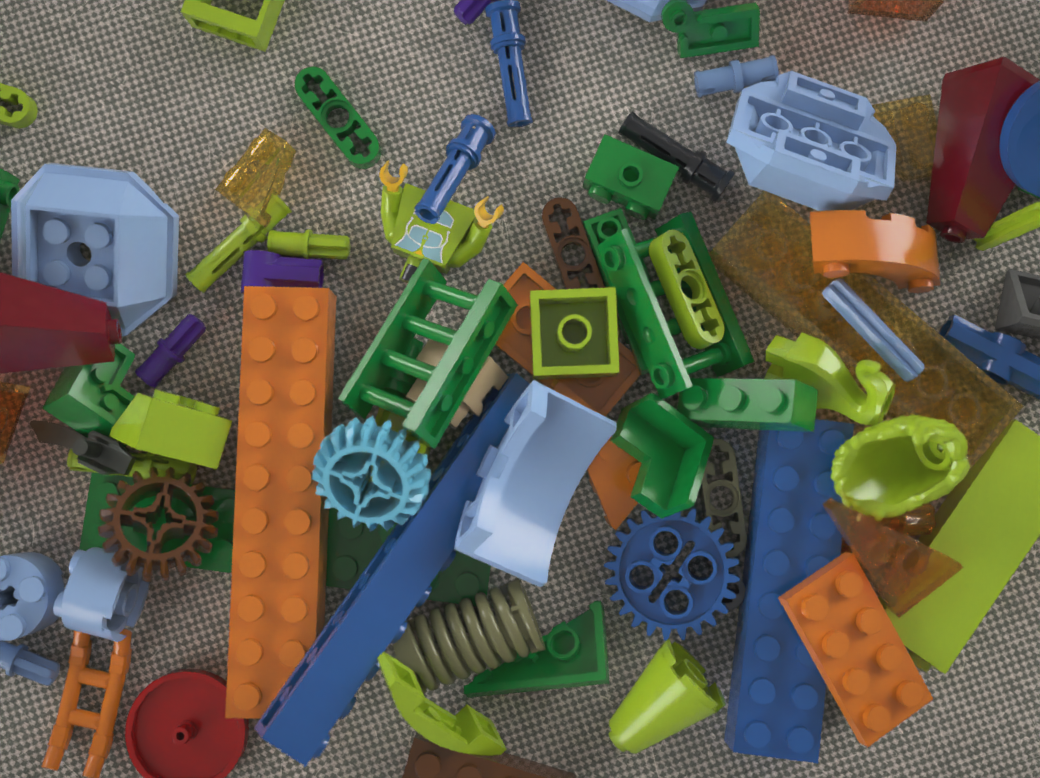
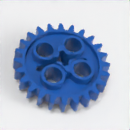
[604,507,740,640]

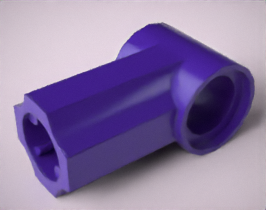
[241,250,324,294]

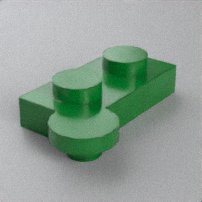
[661,0,760,58]

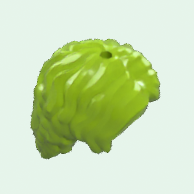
[830,415,970,521]

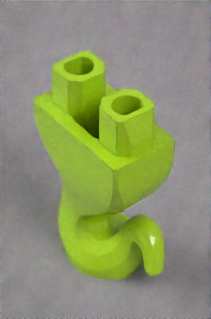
[764,332,896,426]

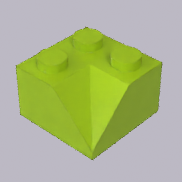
[109,389,232,469]

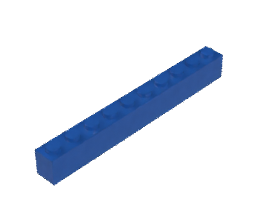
[254,373,530,767]

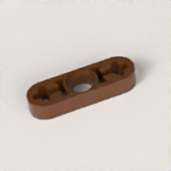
[542,197,605,289]

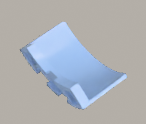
[455,380,617,587]

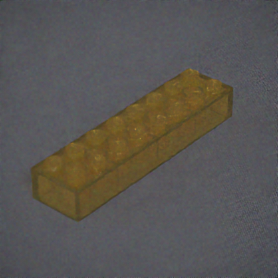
[709,191,1024,470]

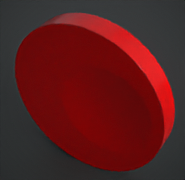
[125,669,249,778]

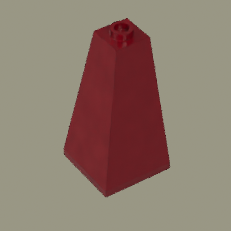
[926,57,1040,243]
[0,272,122,374]

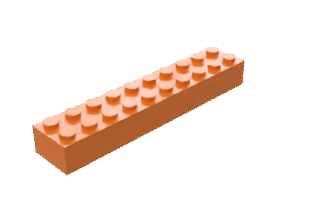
[225,286,337,719]

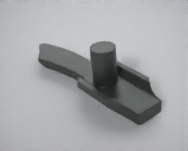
[30,420,136,476]

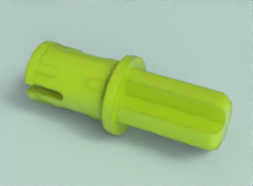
[267,229,351,260]

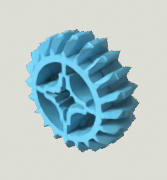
[311,416,431,532]

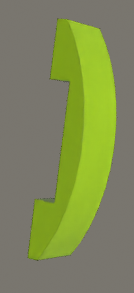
[377,652,507,756]

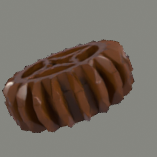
[98,466,219,581]

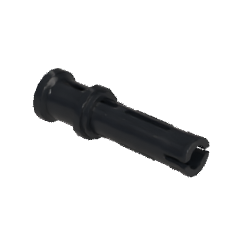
[618,111,736,203]

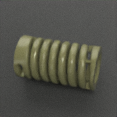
[393,578,545,694]

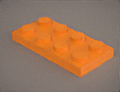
[495,262,641,417]
[778,552,934,747]

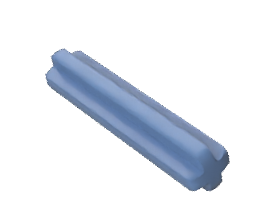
[822,278,925,381]

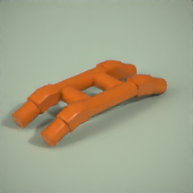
[41,629,132,778]

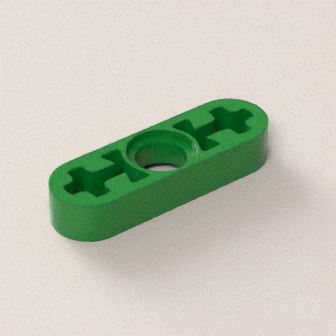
[294,66,381,169]

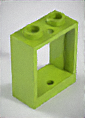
[180,0,285,52]

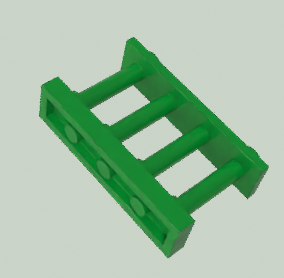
[597,211,755,399]
[338,258,518,449]

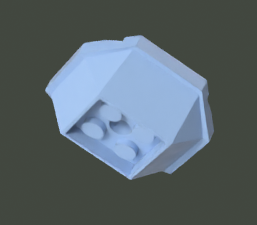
[726,71,896,211]
[11,163,179,336]

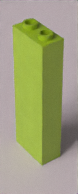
[878,419,1040,674]

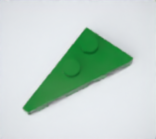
[464,601,610,698]

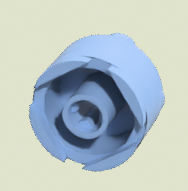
[53,547,149,642]
[0,552,65,641]

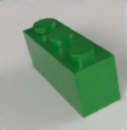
[677,378,818,432]

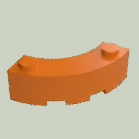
[810,210,940,293]

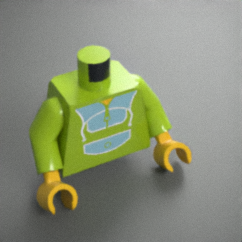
[379,160,504,284]

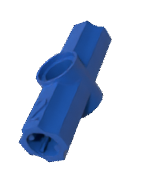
[935,314,1040,400]

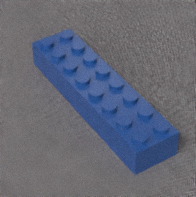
[724,419,854,763]

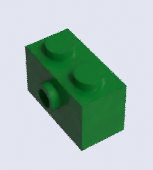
[582,134,679,220]

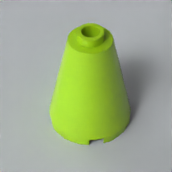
[608,639,725,754]

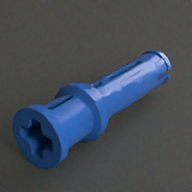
[485,0,533,128]
[414,114,496,224]

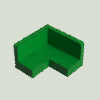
[42,344,136,447]
[610,393,714,519]

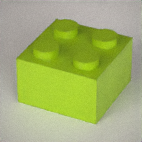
[530,287,620,380]

